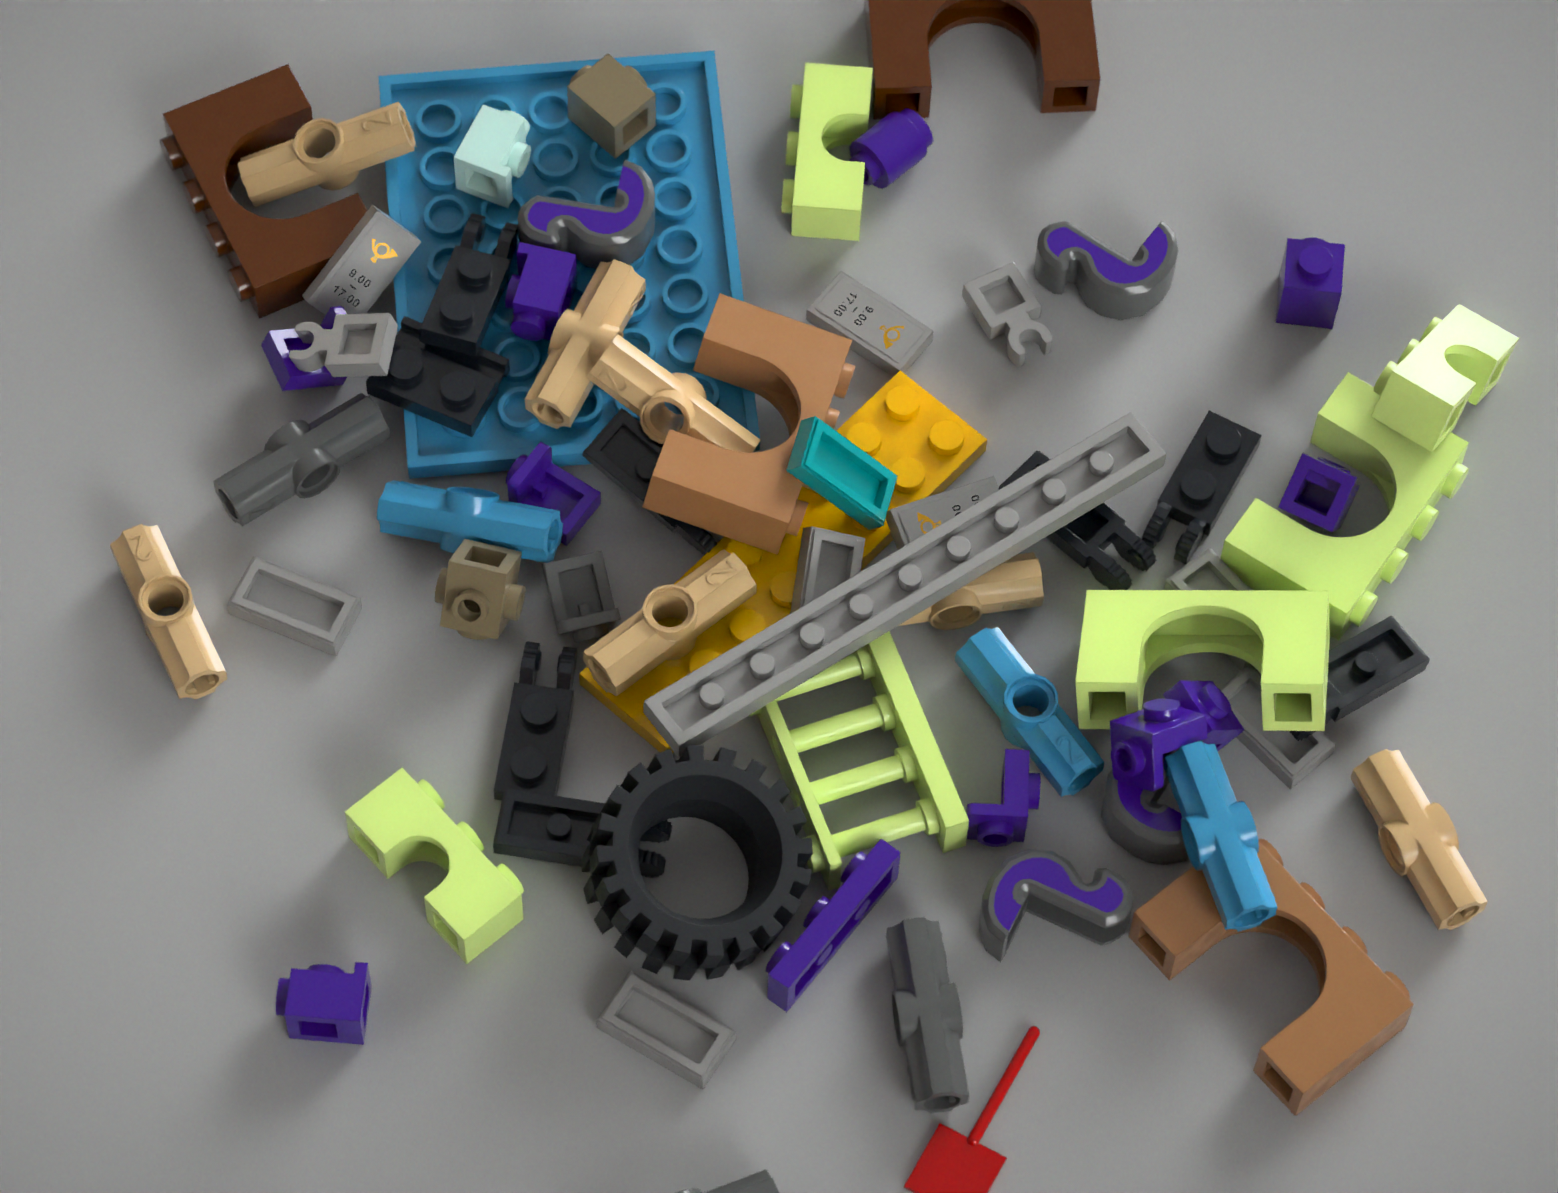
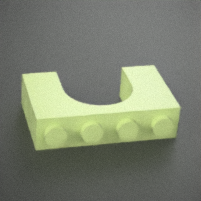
[1220,372,1469,641]
[1075,590,1330,731]

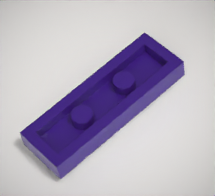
[765,839,901,1012]

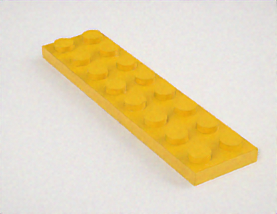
[579,370,987,753]

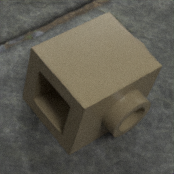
[567,53,656,159]

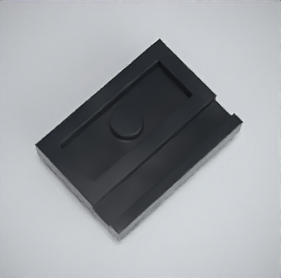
[366,316,510,437]

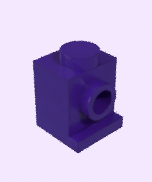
[505,242,577,341]
[1278,453,1360,532]
[276,962,372,1045]

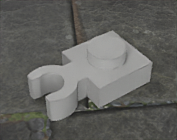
[962,262,1052,367]
[289,313,398,377]

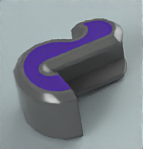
[518,160,655,269]
[1034,221,1178,320]
[1101,749,1189,865]
[979,849,1133,962]

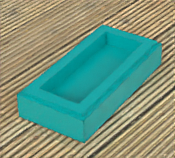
[786,416,897,530]

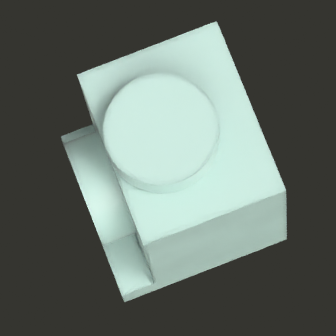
[454,105,531,208]

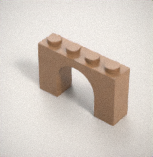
[642,293,855,555]
[1128,838,1414,1116]

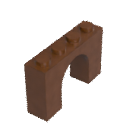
[864,0,1101,120]
[159,64,368,319]

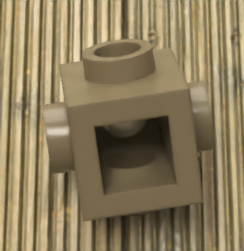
[435,539,526,640]

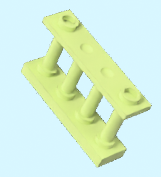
[749,631,969,891]

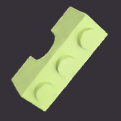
[781,63,873,241]
[1371,304,1519,452]
[345,768,524,964]

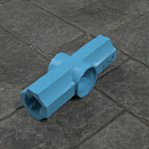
[377,480,563,563]
[955,627,1104,797]
[1163,741,1277,932]

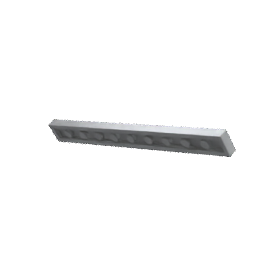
[643,412,1167,758]

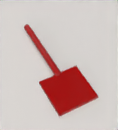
[904,1026,1040,1193]

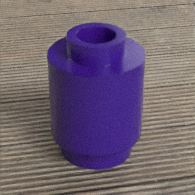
[849,108,933,189]

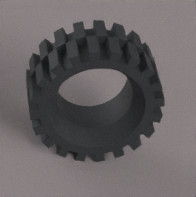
[582,745,813,981]

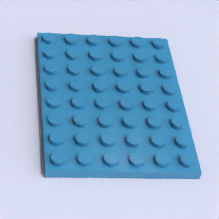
[378,50,760,479]

